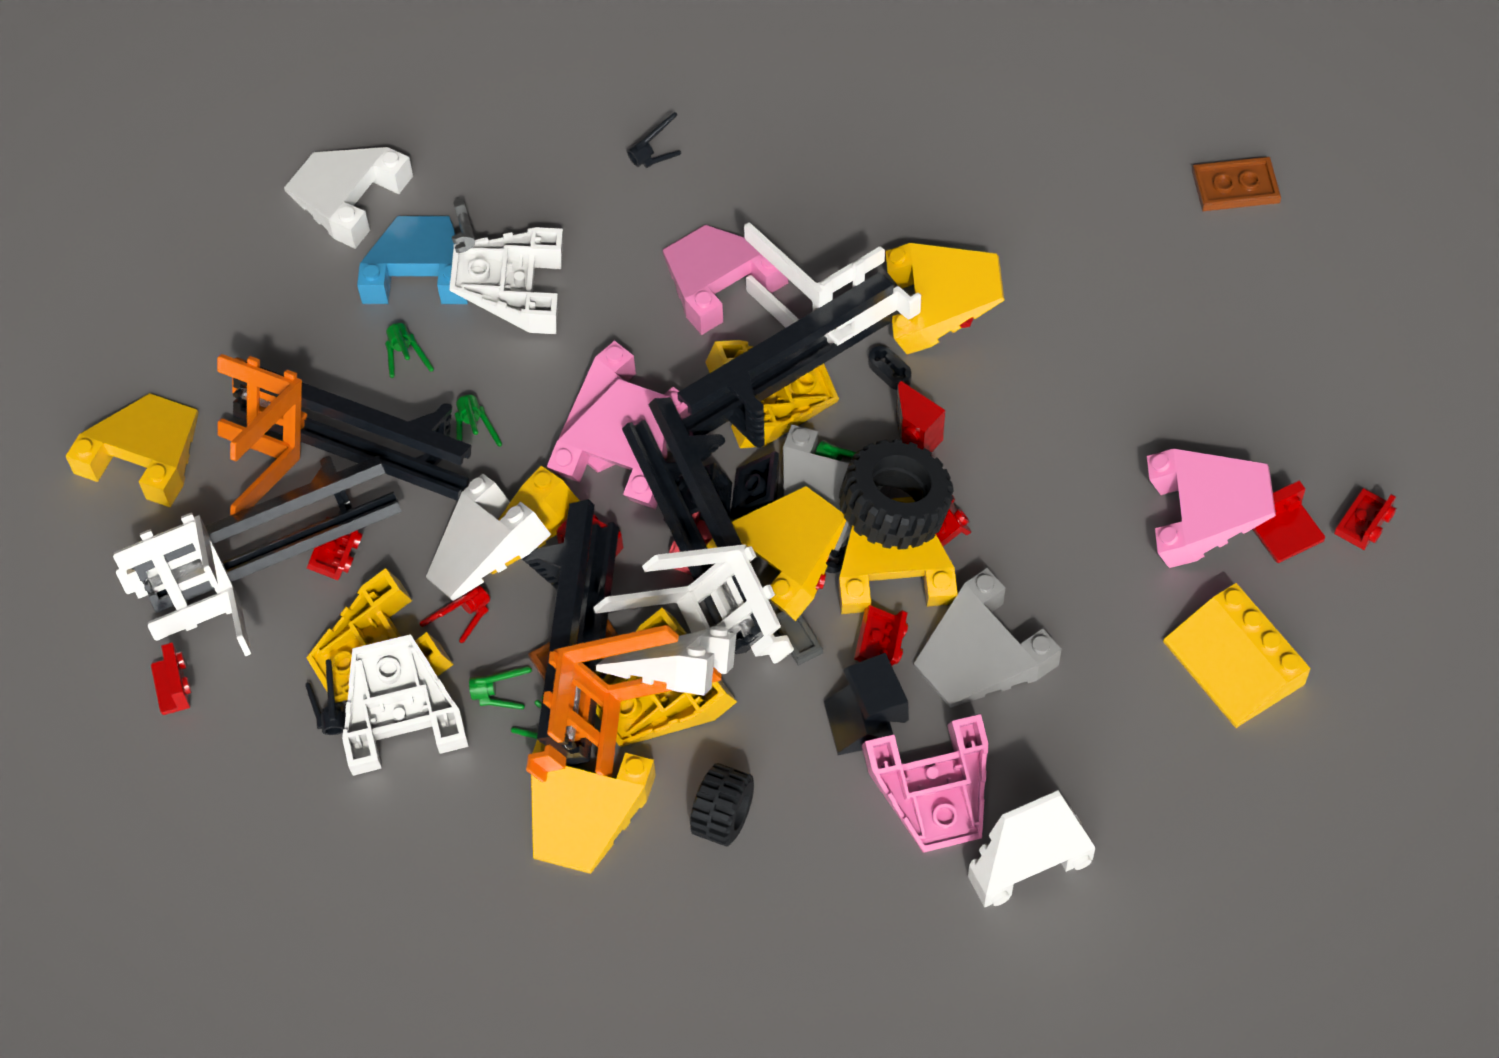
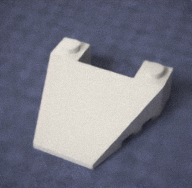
[284,147,413,249]
[450,227,563,334]
[426,474,551,601]
[596,626,736,695]
[342,634,469,776]
[968,791,1095,908]

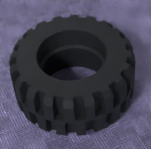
[839,439,954,549]

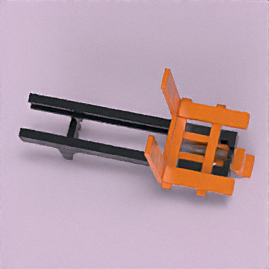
[217,354,472,516]
[522,499,722,782]

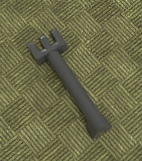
[452,199,475,253]

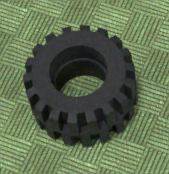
[690,763,754,847]

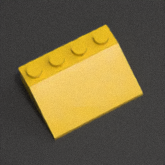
[1163,583,1311,728]

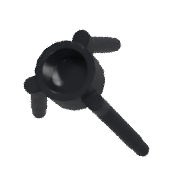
[627,112,681,168]
[305,659,348,735]

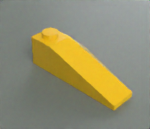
[490,466,579,574]

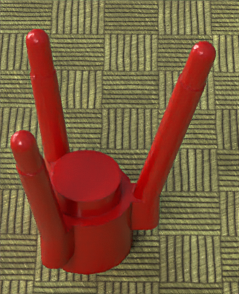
[420,585,490,643]

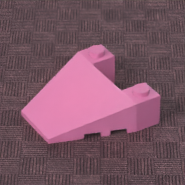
[663,225,788,335]
[558,341,691,473]
[547,379,670,510]
[1147,449,1276,568]
[862,714,988,853]

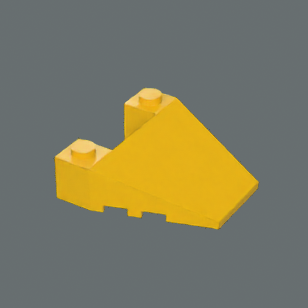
[885,243,1004,355]
[705,340,839,448]
[66,393,199,508]
[707,486,846,621]
[838,497,958,614]
[306,568,454,703]
[596,607,737,747]
[531,740,656,874]

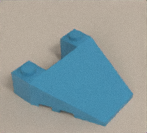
[357,216,468,304]

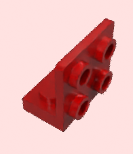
[1253,480,1325,563]

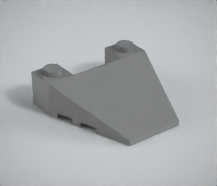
[783,425,892,551]
[914,568,1062,707]

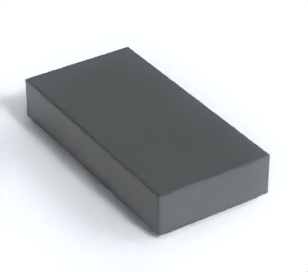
[776,611,823,665]

